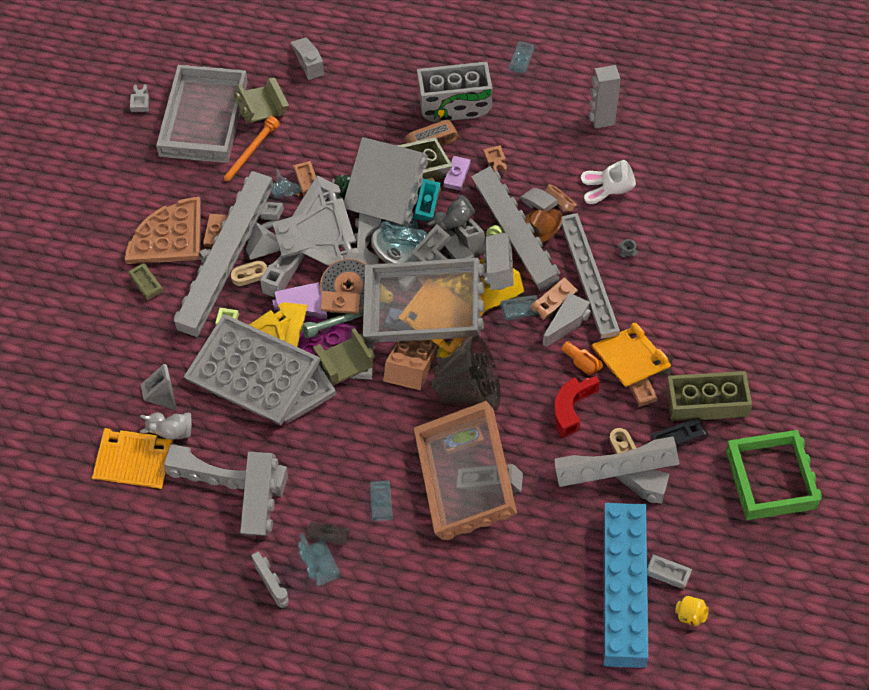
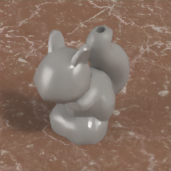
[140,412,191,440]

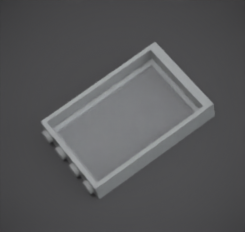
[156,65,248,163]
[363,258,484,343]

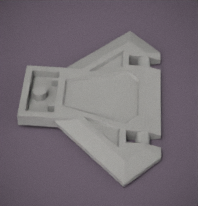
[272,176,359,266]

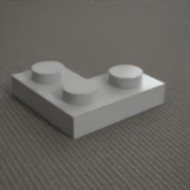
[412,225,452,277]

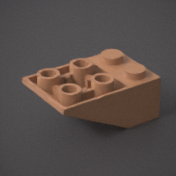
[383,340,438,390]

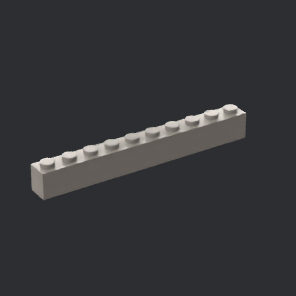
[174,171,273,337]

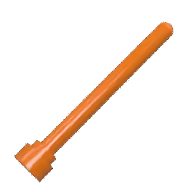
[224,116,280,181]

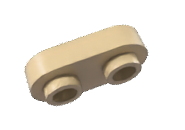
[231,261,267,286]
[609,428,636,454]

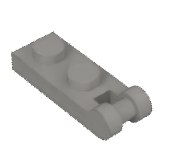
[251,551,289,608]

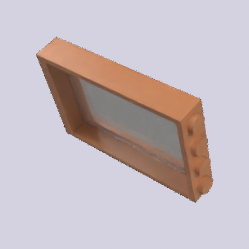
[414,401,517,540]

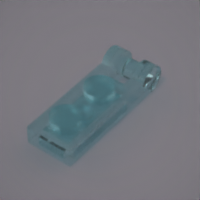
[380,221,427,247]

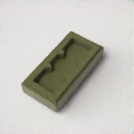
[128,263,163,300]

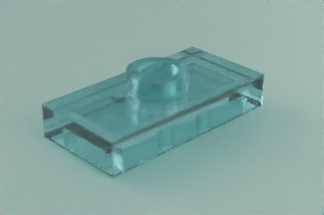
[509,41,535,74]
[500,295,539,320]
[370,480,393,521]

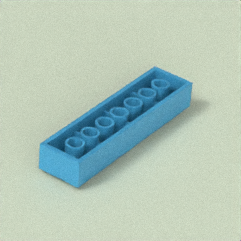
[603,503,648,668]

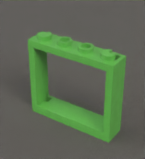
[726,430,822,520]

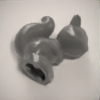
[426,195,475,231]

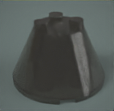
[432,335,501,411]

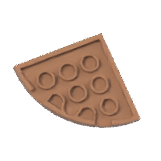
[125,197,201,264]

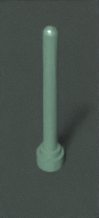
[302,303,385,339]

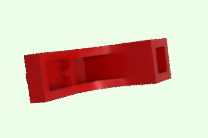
[554,376,600,438]

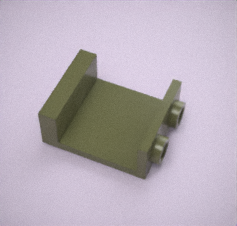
[233,77,289,123]
[313,328,375,386]

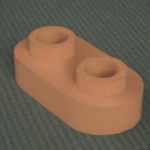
[545,184,576,212]

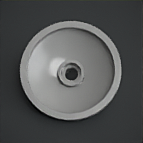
[371,227,421,264]

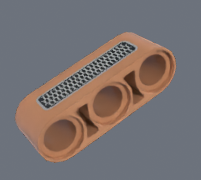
[405,120,459,147]

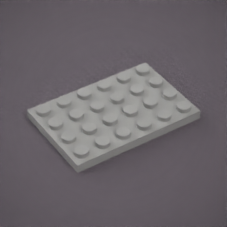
[184,314,321,425]

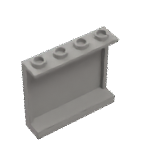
[344,137,428,227]

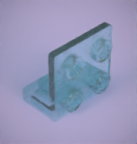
[297,533,341,586]

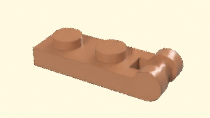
[530,277,578,321]

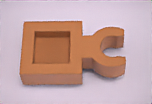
[483,146,507,174]

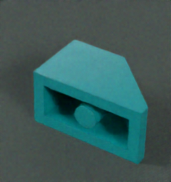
[412,179,440,222]

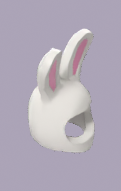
[581,160,636,204]

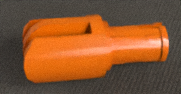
[561,341,603,375]

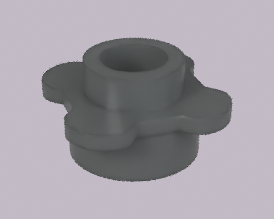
[618,239,638,258]

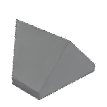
[246,222,280,259]
[141,364,177,411]

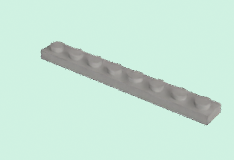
[561,213,620,339]

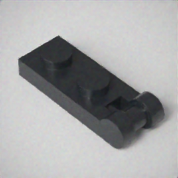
[650,418,709,448]

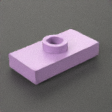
[444,156,471,191]

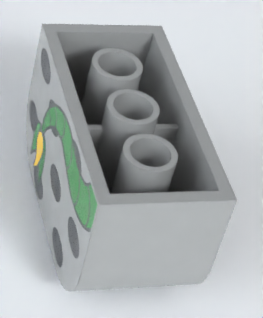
[417,62,492,122]

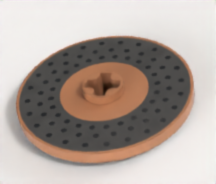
[320,259,367,310]

